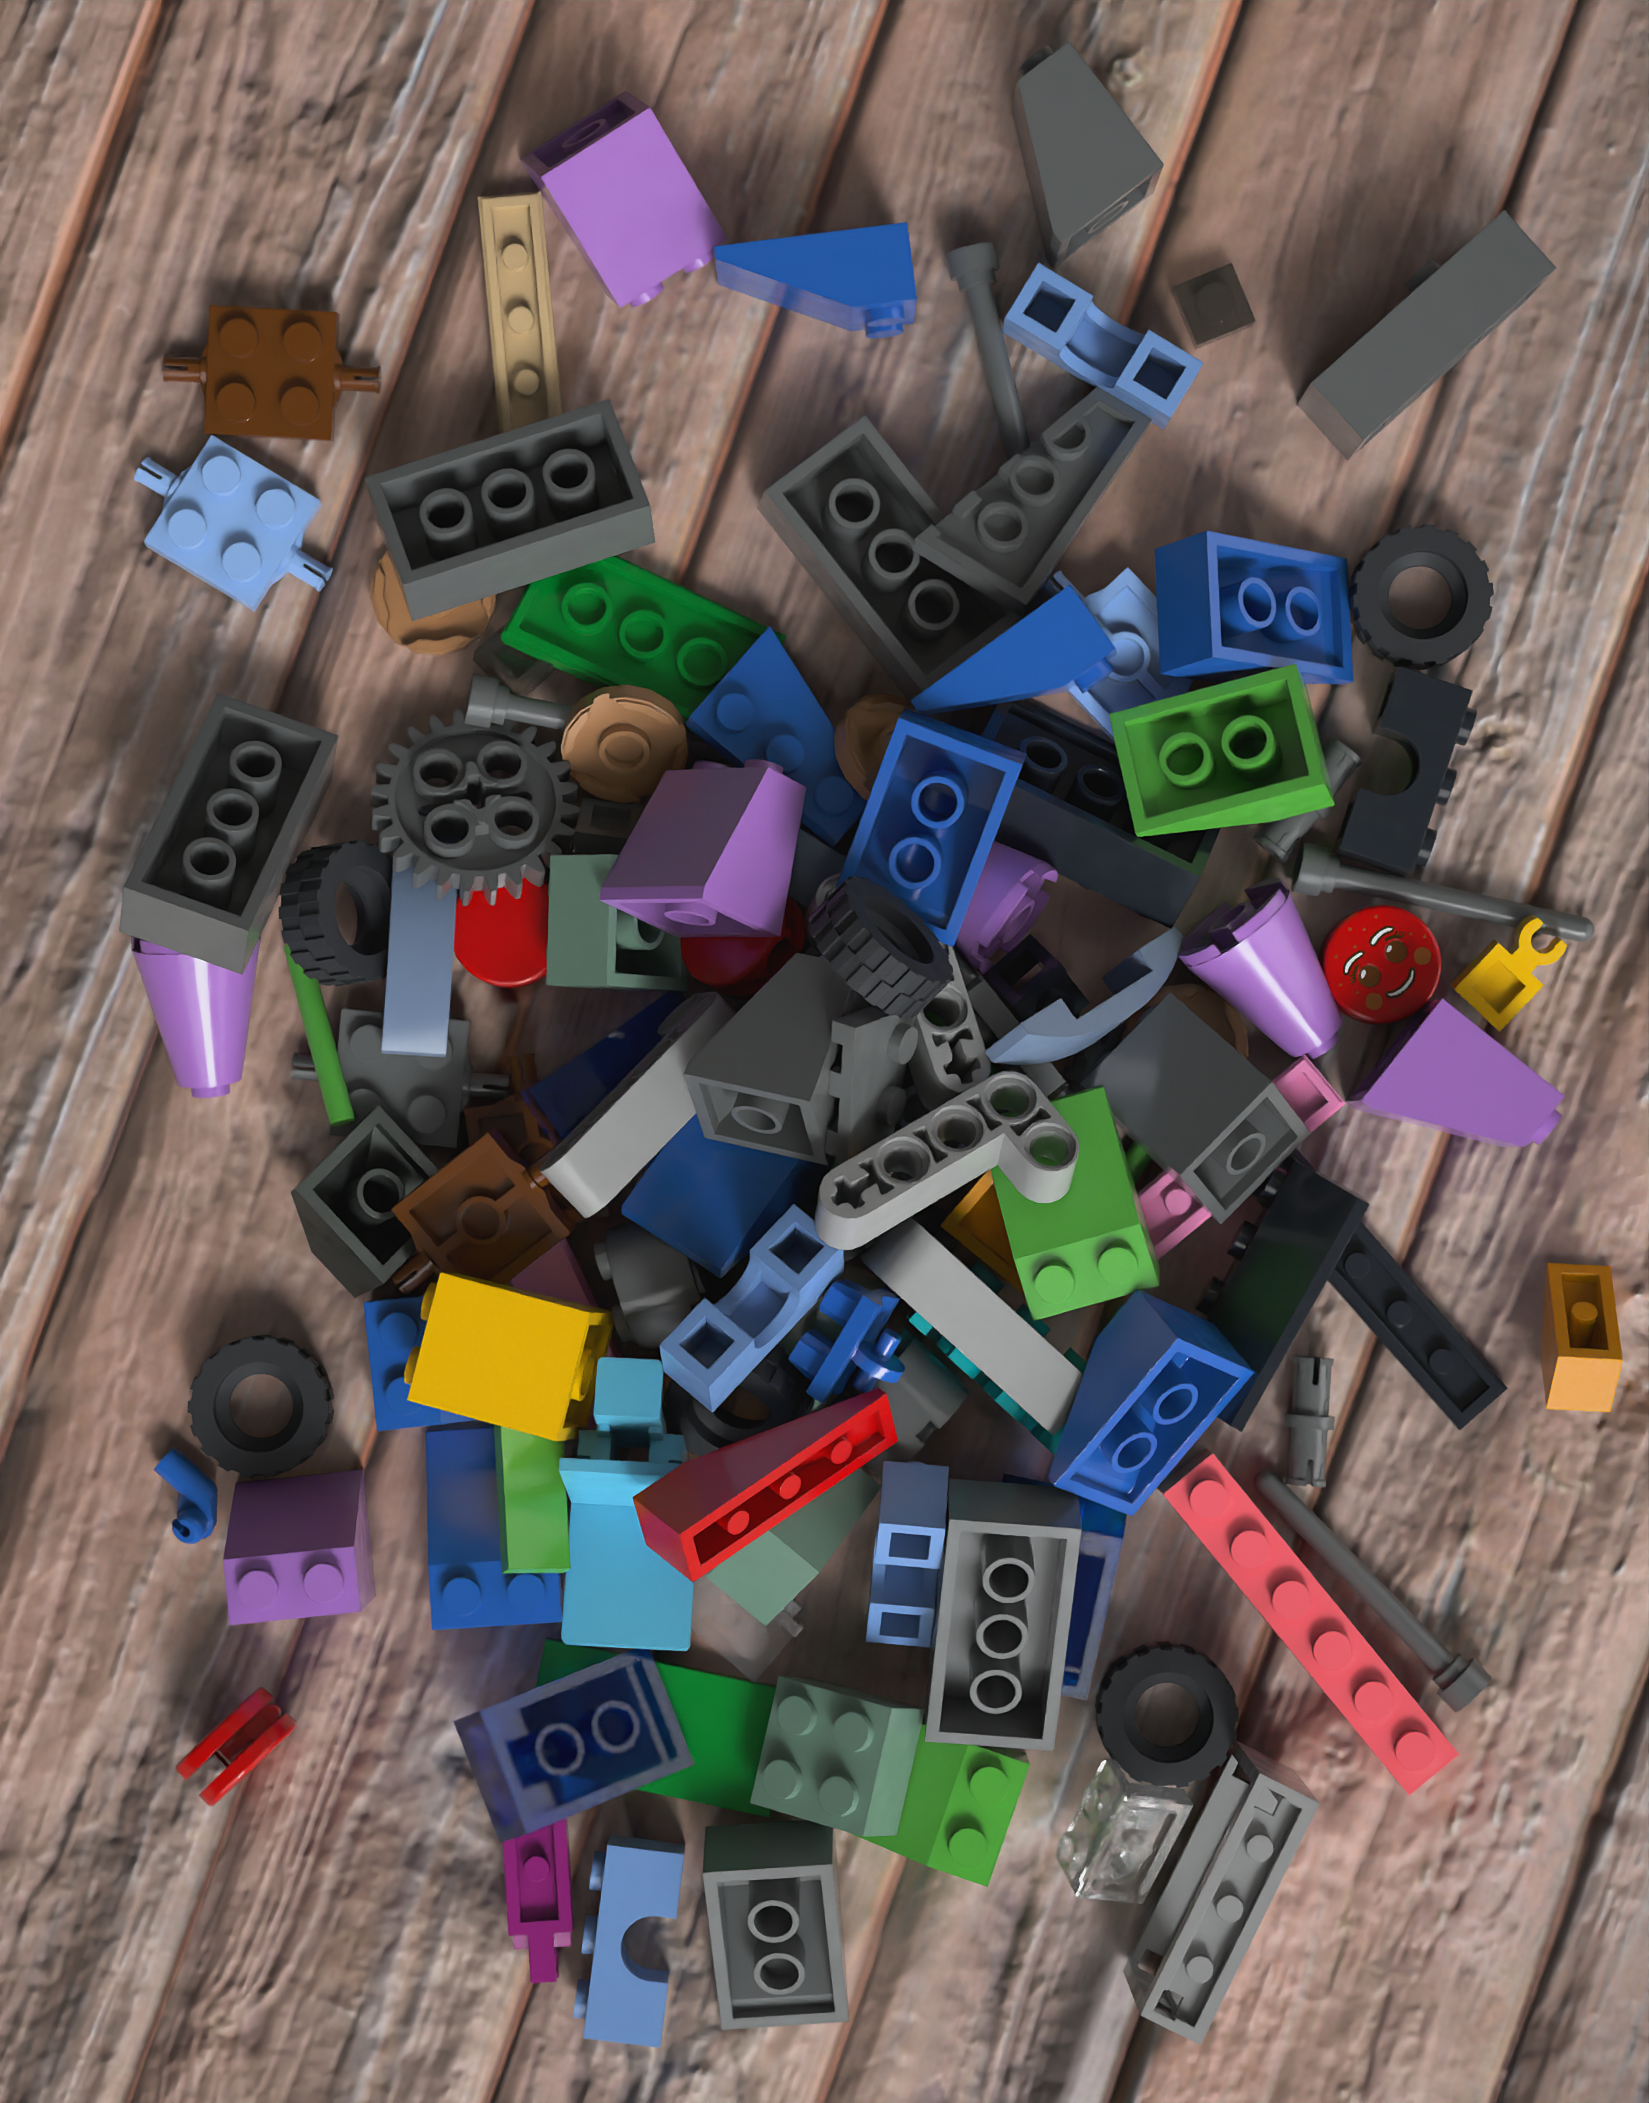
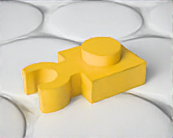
[1450,914,1567,1032]

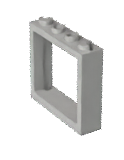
[1123,1741,1320,2045]

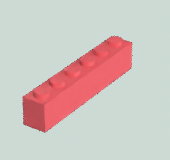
[1157,1448,1459,1795]

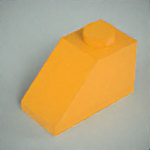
[1541,1263,1623,1412]

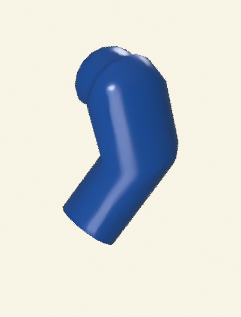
[154,1447,218,1544]

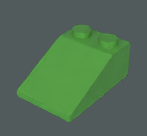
[1109,664,1335,837]
[990,1084,1160,1321]
[848,1718,1030,1887]

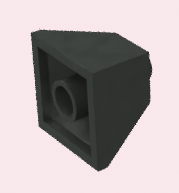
[291,1105,438,1298]

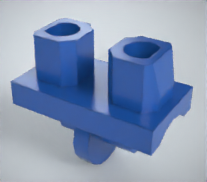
[788,1278,905,1404]

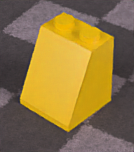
[404,1272,615,1441]

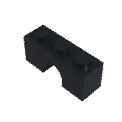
[1332,666,1477,877]

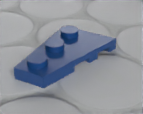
[685,626,867,848]

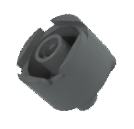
[594,1221,718,1351]
[827,1327,969,1481]

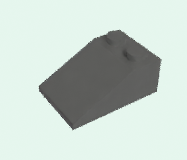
[703,1820,849,2030]

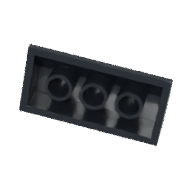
[981,699,1221,929]
[1195,1157,1370,1432]

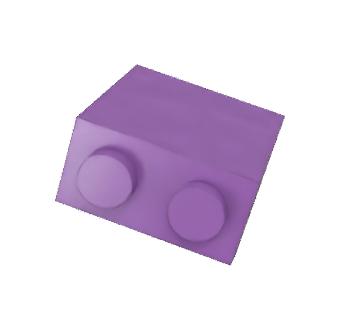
[520,91,728,308]
[599,759,806,937]
[1346,998,1565,1147]
[223,1469,376,1625]

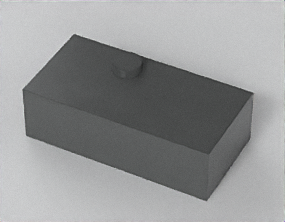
[1297,210,1556,461]
[365,399,655,621]
[757,415,1023,701]
[119,693,339,975]
[924,1478,1082,1751]

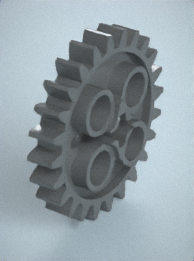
[370,709,580,906]

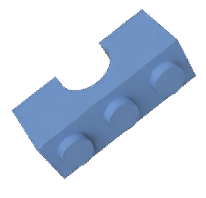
[1002,263,1204,430]
[659,1204,844,1413]
[866,1461,949,1648]
[573,1835,686,2048]

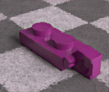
[501,1800,575,1983]

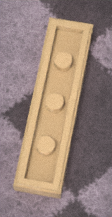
[478,191,563,434]

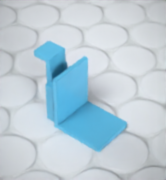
[559,1357,695,1651]

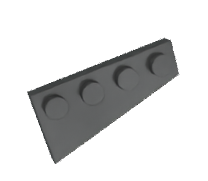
[911,387,1152,617]
[825,1005,918,1262]

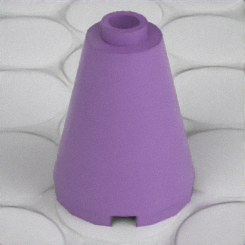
[954,841,1058,974]
[1178,878,1343,1059]
[130,936,261,1098]

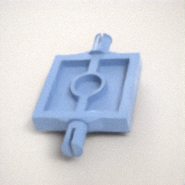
[134,435,333,612]
[1040,567,1194,742]

